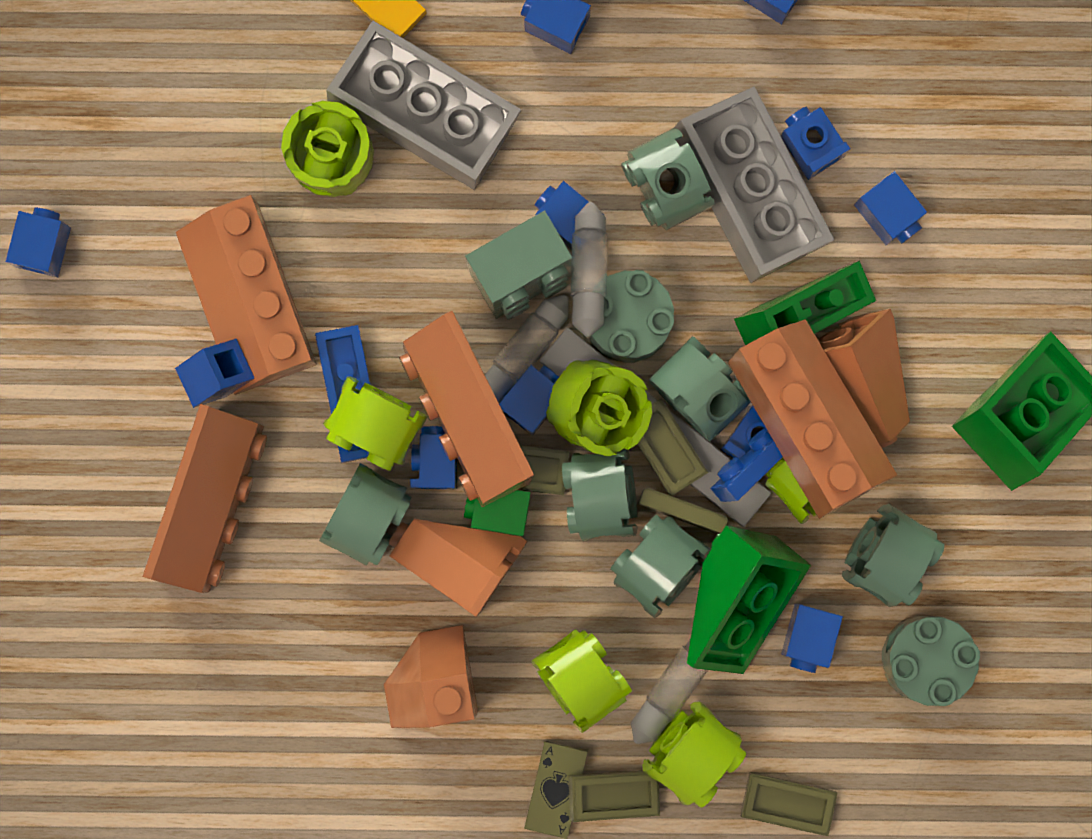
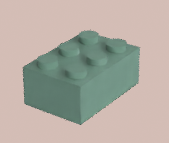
[465,210,572,320]

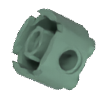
[621,128,715,230]
[589,270,674,363]
[649,336,751,442]
[562,448,638,541]
[319,463,412,566]
[842,503,945,607]
[610,515,711,618]
[882,616,980,706]

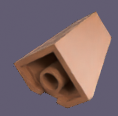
[816,309,910,448]
[389,519,528,617]
[384,625,478,728]

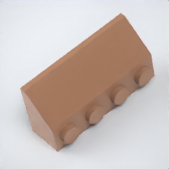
[176,195,317,395]
[399,311,534,507]
[728,319,897,519]
[142,404,267,593]

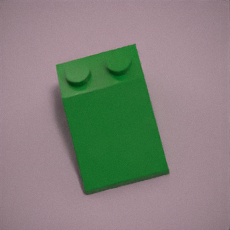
[952,331,1092,491]
[687,525,811,674]

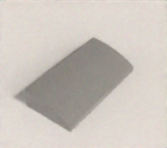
[326,21,521,190]
[674,86,834,283]

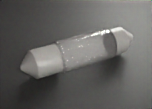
[571,202,608,337]
[485,295,568,403]
[631,638,708,744]

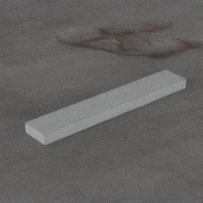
[540,327,771,527]

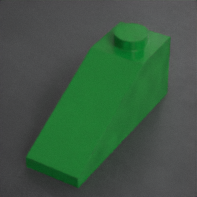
[734,261,876,345]

